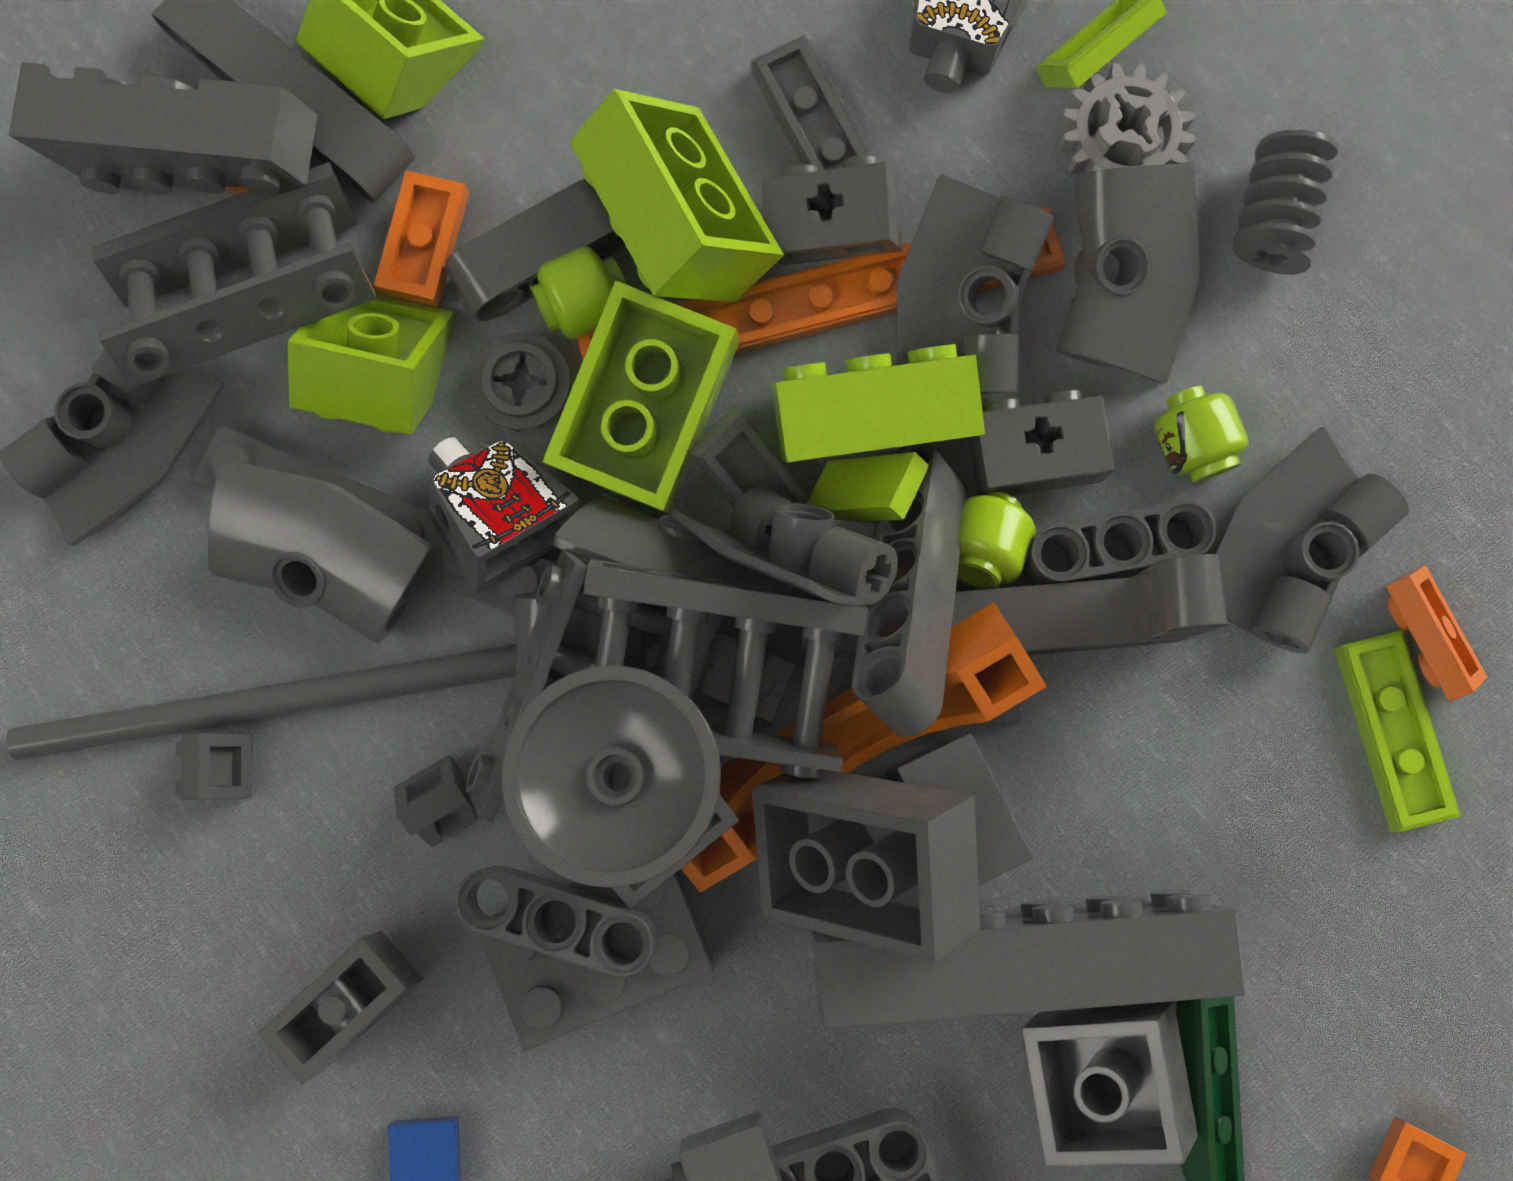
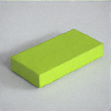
[1035,0,1168,88]
[806,452,929,522]

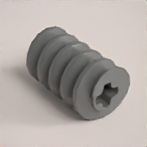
[1232,130,1338,275]

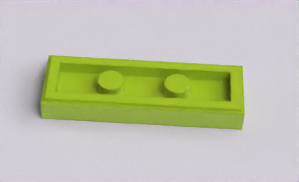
[1334,630,1461,832]

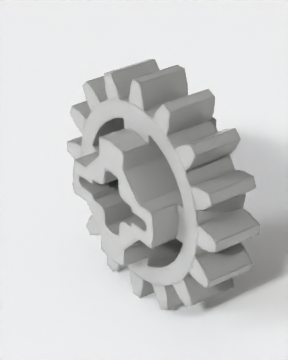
[1058,63,1196,174]

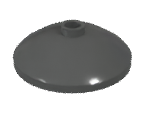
[502,666,721,887]

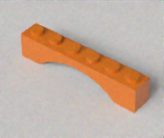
[680,602,1047,893]

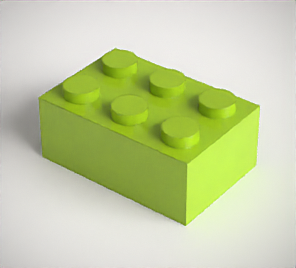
[569,88,784,302]
[542,280,740,515]
[770,344,985,463]

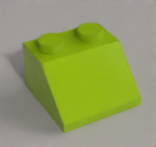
[295,0,485,119]
[287,294,455,435]

